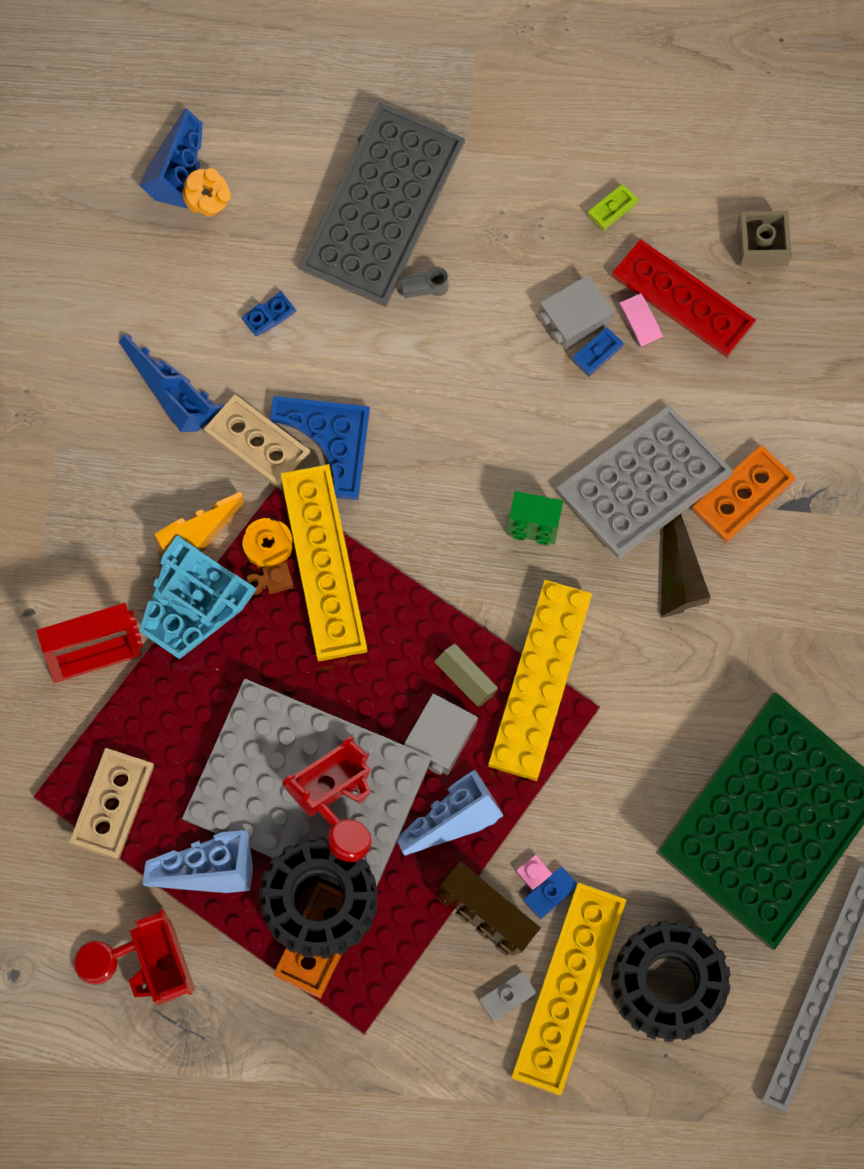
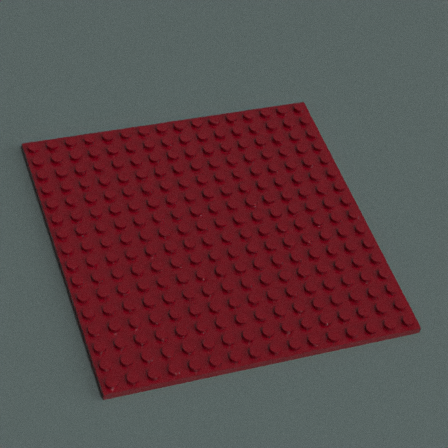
[33,487,600,1035]

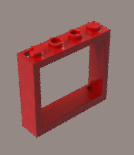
[36,603,144,683]

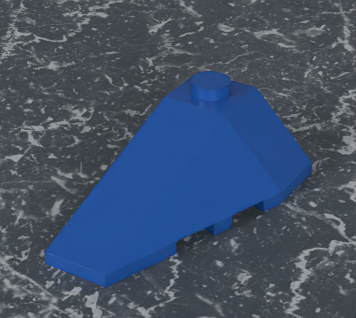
[140,109,203,209]

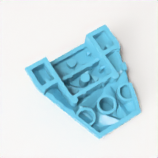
[139,536,256,659]

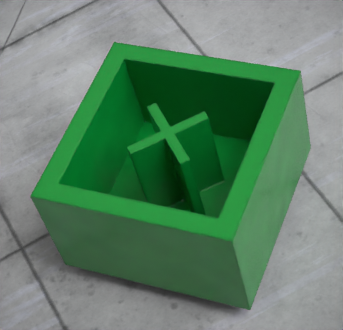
[507,491,563,546]

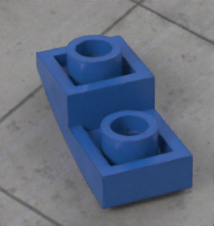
[241,291,297,337]

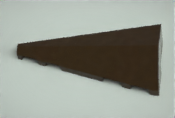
[660,514,711,618]

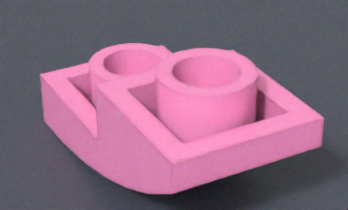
[619,294,663,347]

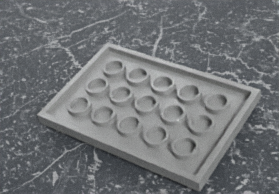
[556,405,733,560]

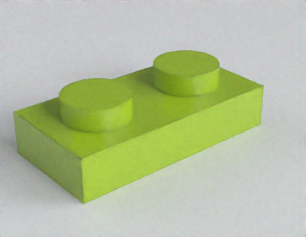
[587,184,639,232]

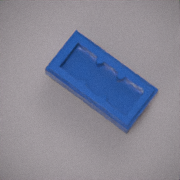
[523,866,577,920]

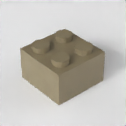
[737,211,792,267]

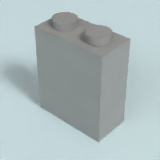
[538,275,615,350]
[404,694,478,775]

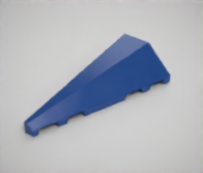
[119,335,224,432]

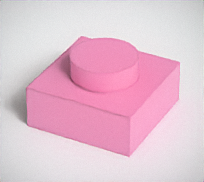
[516,855,552,892]

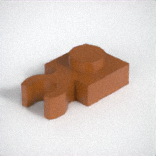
[247,562,293,595]

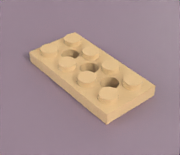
[204,394,311,489]
[69,748,154,861]

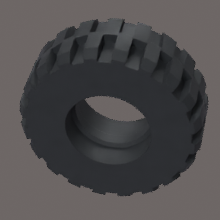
[259,837,378,959]
[611,920,731,1042]

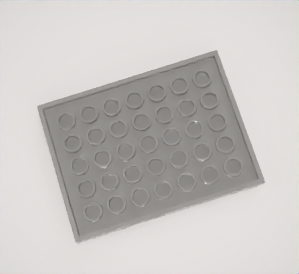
[182,679,432,887]

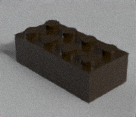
[432,861,541,956]

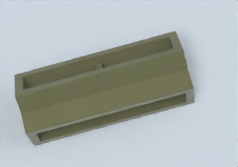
[435,644,498,706]

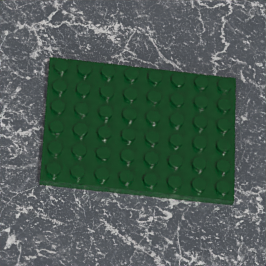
[655,692,864,950]

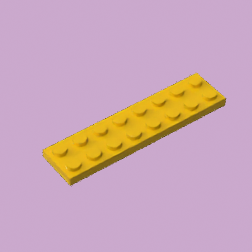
[280,465,367,661]
[488,580,592,781]
[511,883,627,1097]

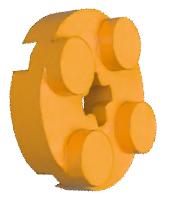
[182,168,231,217]
[243,518,292,569]

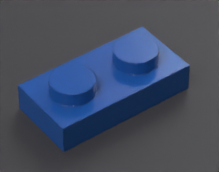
[572,327,624,377]

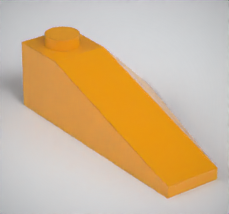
[154,492,244,556]

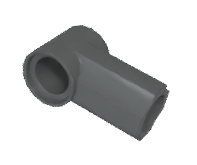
[400,267,449,299]

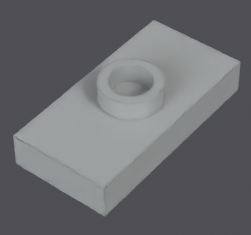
[479,971,537,1023]

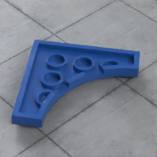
[270,396,370,500]

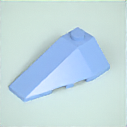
[397,770,503,855]
[143,830,253,893]

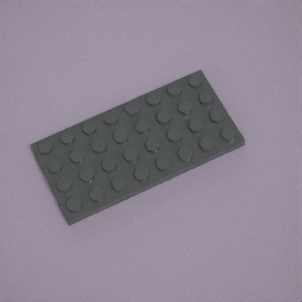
[299,102,465,307]

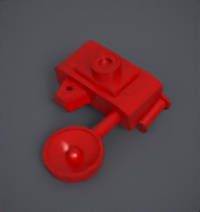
[282,736,372,862]
[74,908,195,1006]

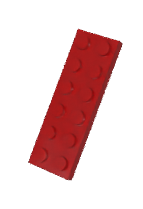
[612,239,756,358]

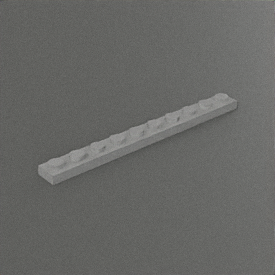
[761,867,864,1113]

